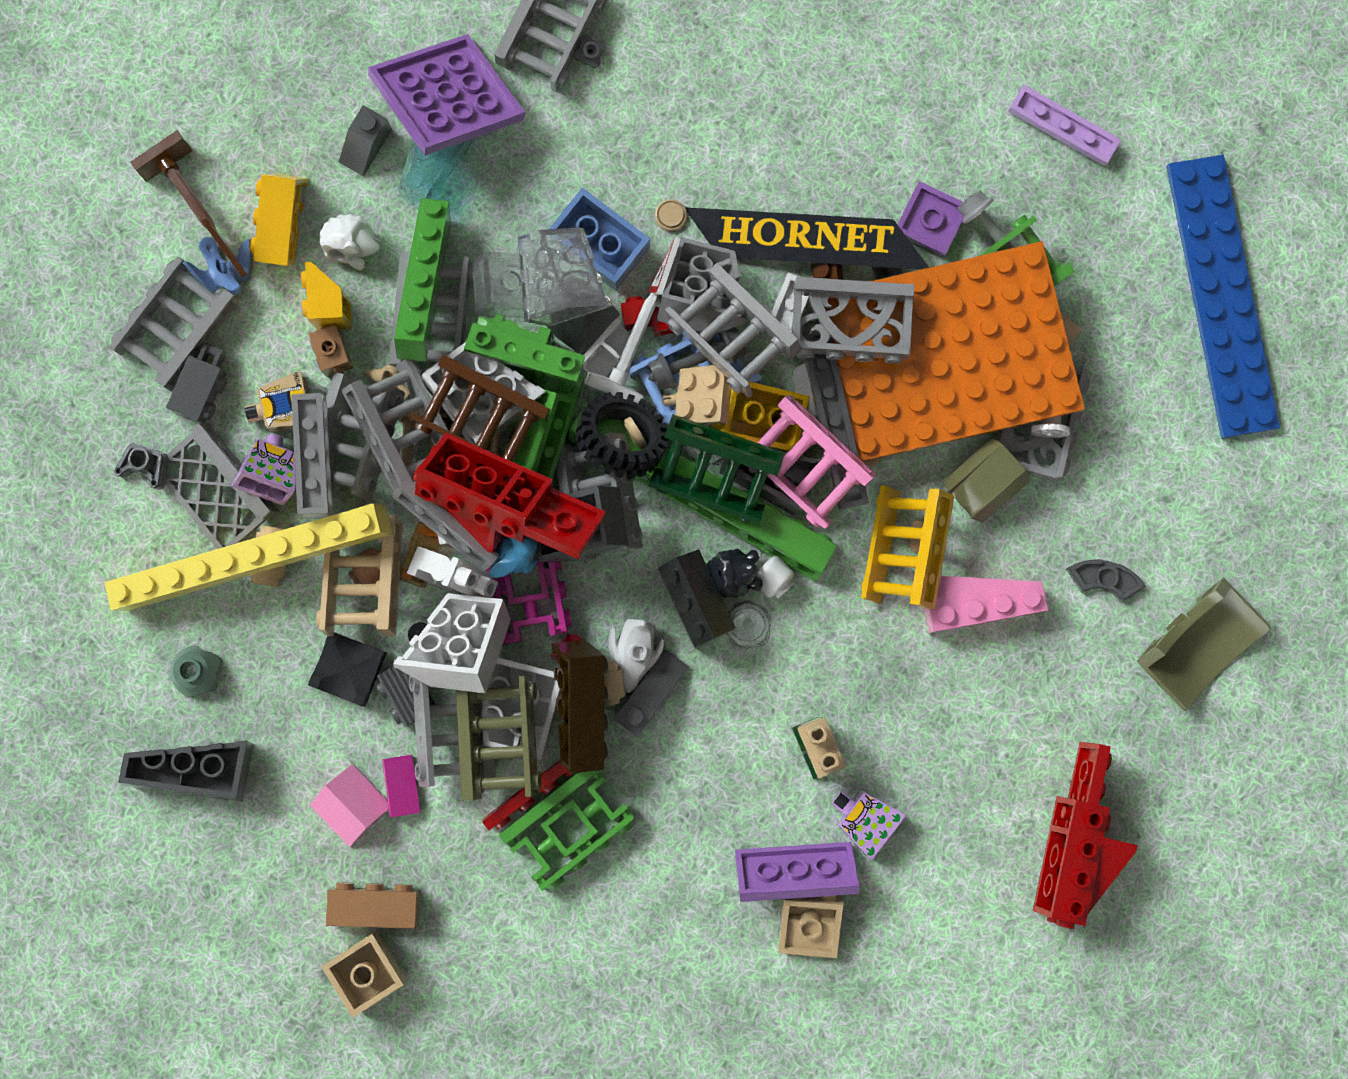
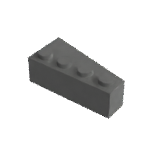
[118,740,253,802]

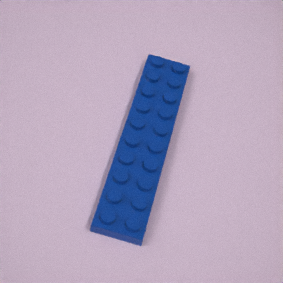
[1166,154,1280,439]

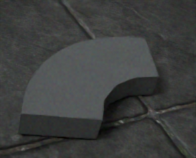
[1066,559,1146,602]

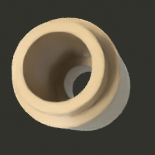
[604,661,626,706]

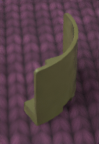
[1137,577,1271,711]

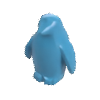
[489,536,538,578]

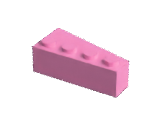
[924,576,1048,633]

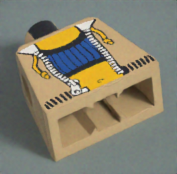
[245,371,309,432]

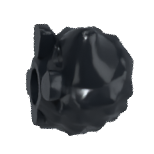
[706,548,763,598]

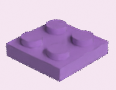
[898,181,963,257]

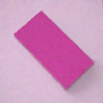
[382,755,420,817]

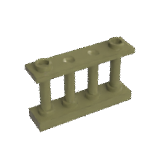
[456,676,542,801]

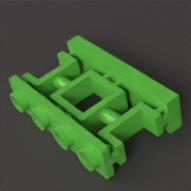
[499,770,635,891]

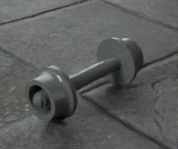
[648,327,747,391]

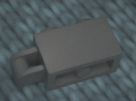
[166,342,227,424]

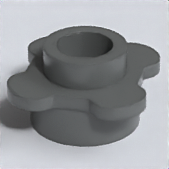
[574,35,606,68]

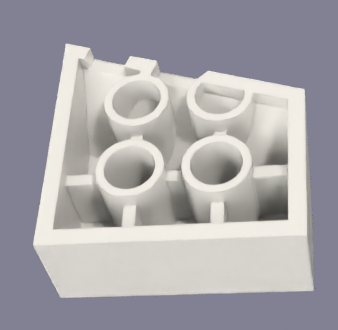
[393,593,511,693]

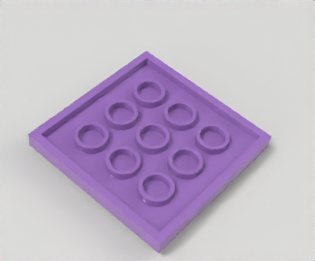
[368,34,525,156]

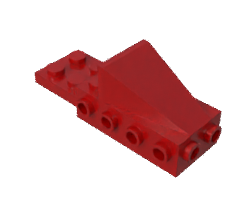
[413,433,606,559]
[1032,742,1138,929]

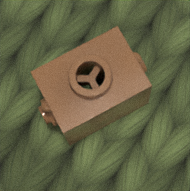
[308,324,354,377]

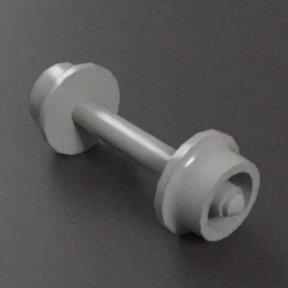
[957,190,1015,249]

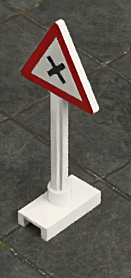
[584,236,681,403]

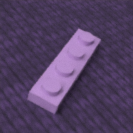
[1008,84,1121,166]

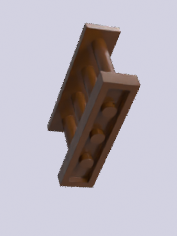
[410,355,550,462]

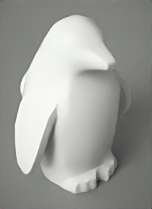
[608,619,664,694]

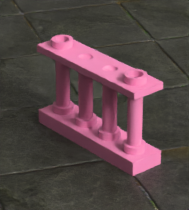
[758,395,876,529]

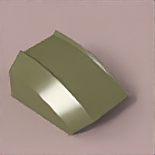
[944,438,1031,523]

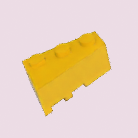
[250,173,309,266]

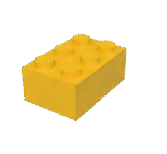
[711,381,810,451]

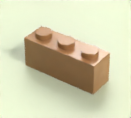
[326,882,420,929]

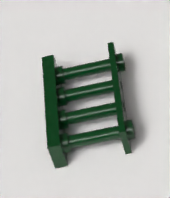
[648,414,785,524]

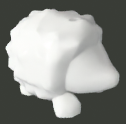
[320,214,380,271]

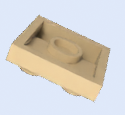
[778,895,843,958]

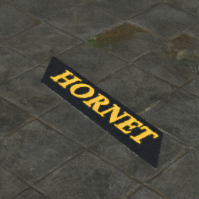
[686,207,929,269]

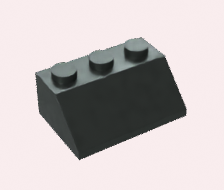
[658,549,736,649]

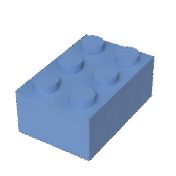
[547,188,650,291]

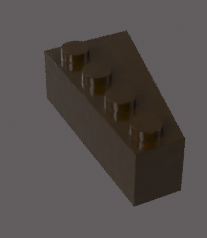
[551,640,608,774]

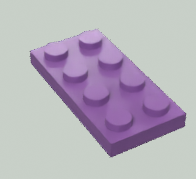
[735,842,859,902]

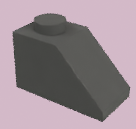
[339,105,392,176]

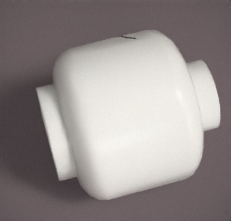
[756,556,794,598]

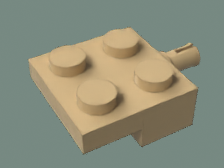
[662,365,731,427]

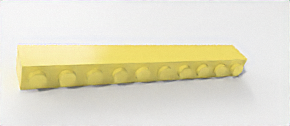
[104,503,393,611]

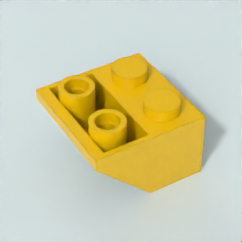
[301,262,352,330]

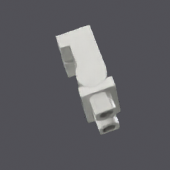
[407,546,498,598]

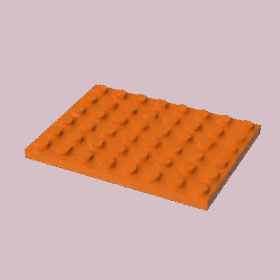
[825,241,1085,462]

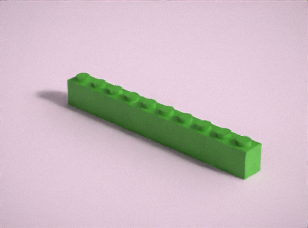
[567,402,837,582]

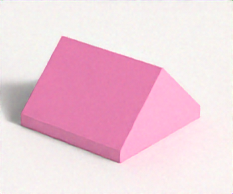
[310,764,389,847]

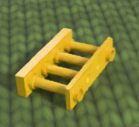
[861,485,955,610]

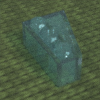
[398,137,478,204]

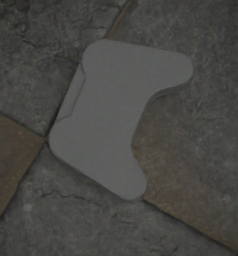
[114,443,169,490]

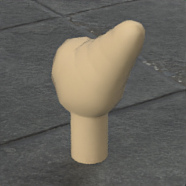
[364,365,410,399]

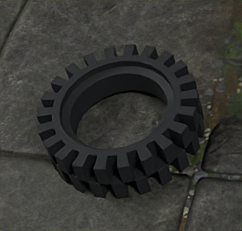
[575,392,669,479]

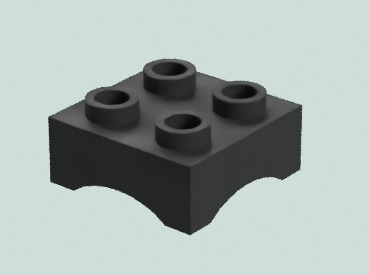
[308,632,387,707]

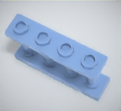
[628,331,761,425]

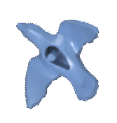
[183,237,252,295]

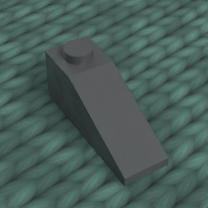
[614,650,689,736]

